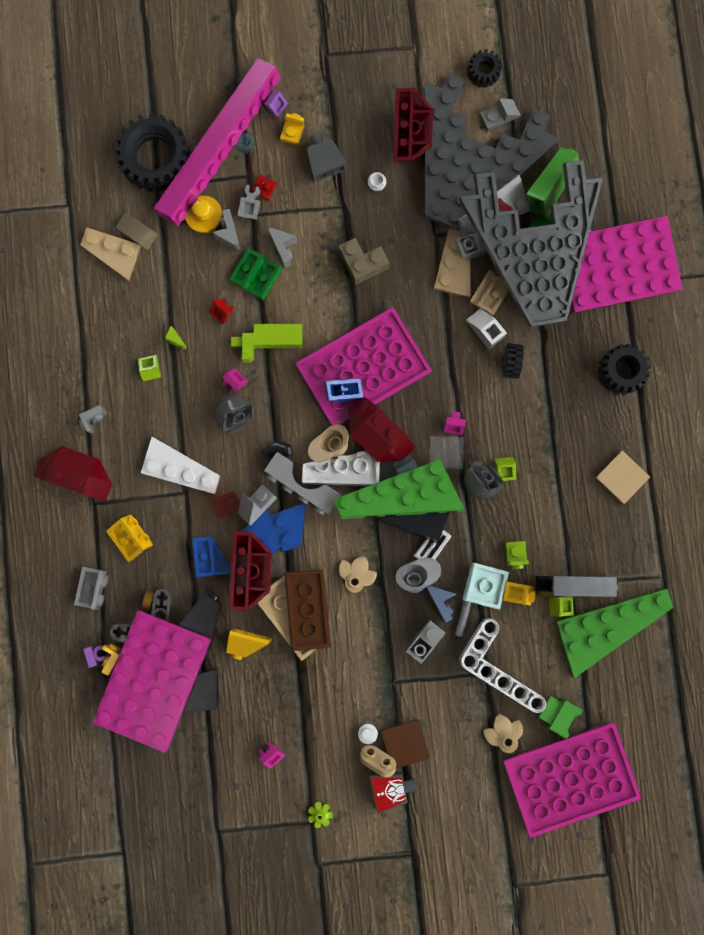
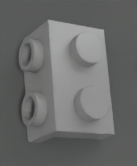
[74,567,108,610]

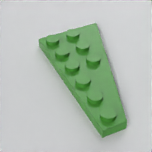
[334,459,464,519]

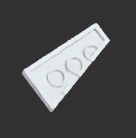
[141,437,220,494]
[302,451,380,486]

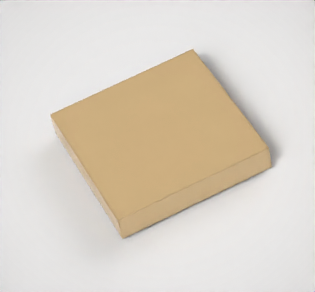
[595,450,650,505]

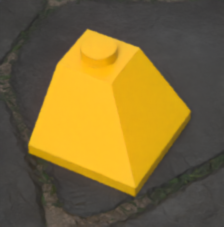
[226,629,272,660]

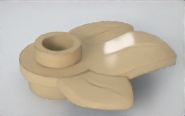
[339,556,377,593]
[484,714,523,753]

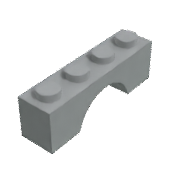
[264,452,341,515]

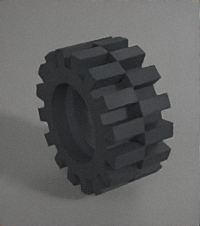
[467,49,502,88]
[502,343,524,379]

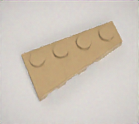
[434,228,471,298]
[257,576,316,661]

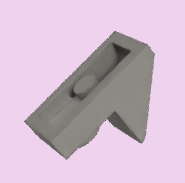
[479,98,521,132]
[213,209,241,251]
[268,228,297,268]
[238,484,277,526]

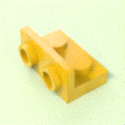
[106,515,153,562]

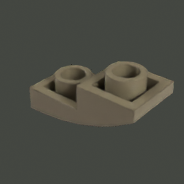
[116,212,158,250]

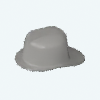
[395,557,441,593]

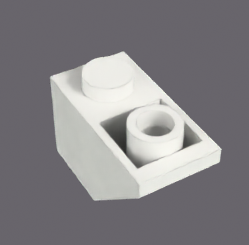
[465,308,507,349]

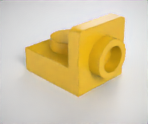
[280,113,304,146]
[503,581,535,606]
[102,643,121,676]

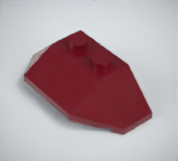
[393,88,433,162]
[348,396,416,462]
[34,446,112,502]
[229,531,272,611]

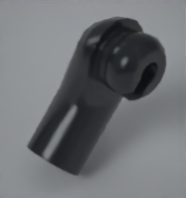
[264,441,293,457]

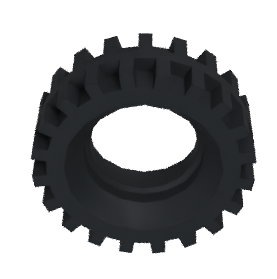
[115,114,190,192]

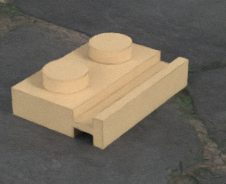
[469,269,509,317]

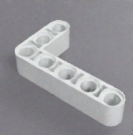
[459,618,546,713]

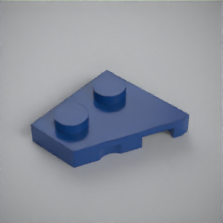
[270,503,306,552]
[242,509,281,556]
[192,537,231,577]

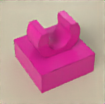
[222,369,248,394]
[443,411,466,435]
[259,742,285,769]

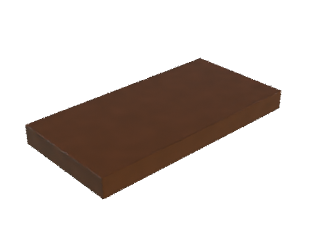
[284,569,331,651]

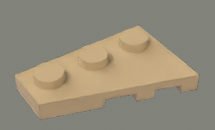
[80,227,141,281]

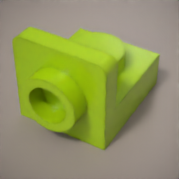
[505,541,529,569]

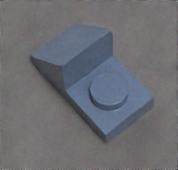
[426,586,456,622]

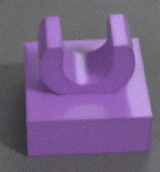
[263,90,288,118]
[83,646,106,668]

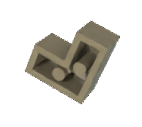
[339,238,389,285]

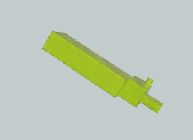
[231,324,303,363]

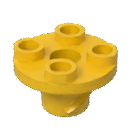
[185,196,222,233]

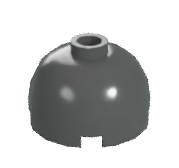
[215,395,255,433]
[464,461,503,500]

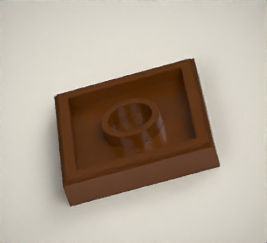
[381,719,430,768]

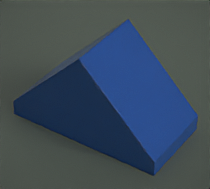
[324,379,363,404]

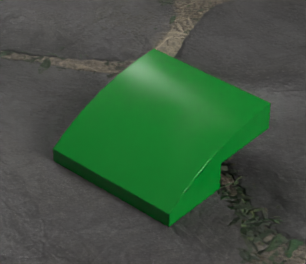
[229,248,283,300]

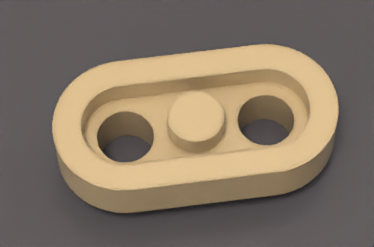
[360,745,396,777]

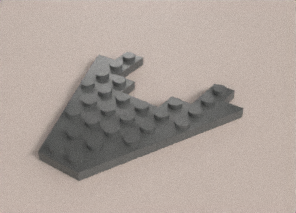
[424,73,559,231]
[459,160,602,327]

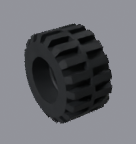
[598,344,651,395]

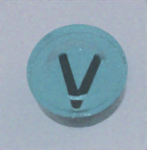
[237,133,255,153]

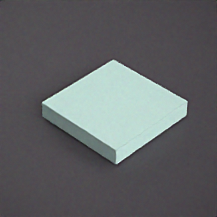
[462,562,509,610]

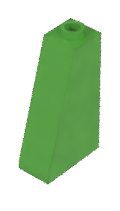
[527,147,579,218]

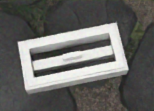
[414,530,451,559]

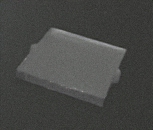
[428,436,465,469]

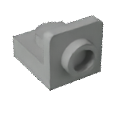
[79,405,107,434]

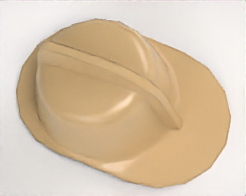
[308,424,349,462]

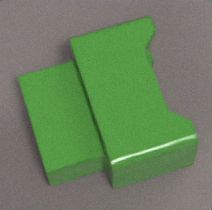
[538,695,583,739]

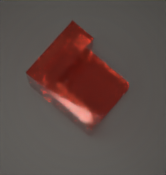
[212,491,240,519]

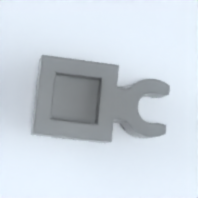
[237,185,260,220]

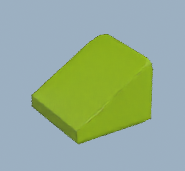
[165,326,186,349]
[138,355,161,381]
[495,457,516,481]
[549,596,574,617]

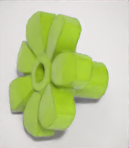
[308,801,333,828]

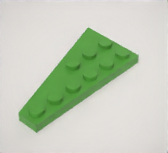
[555,589,673,678]

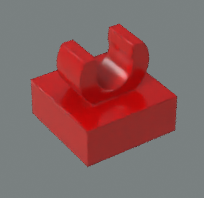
[251,174,277,201]
[209,298,234,325]

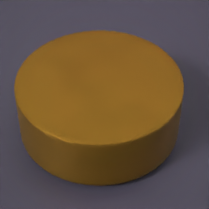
[142,590,154,611]

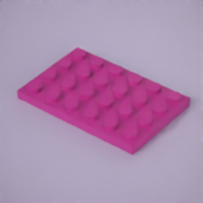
[571,216,683,313]
[295,307,432,426]
[92,610,211,753]
[503,721,642,838]

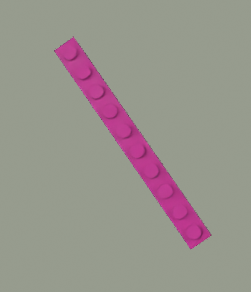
[154,58,281,226]

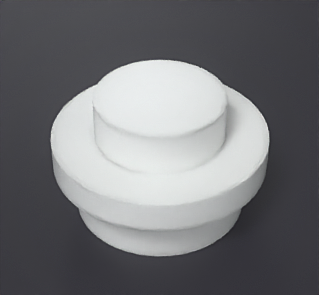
[368,172,386,191]
[358,724,378,744]

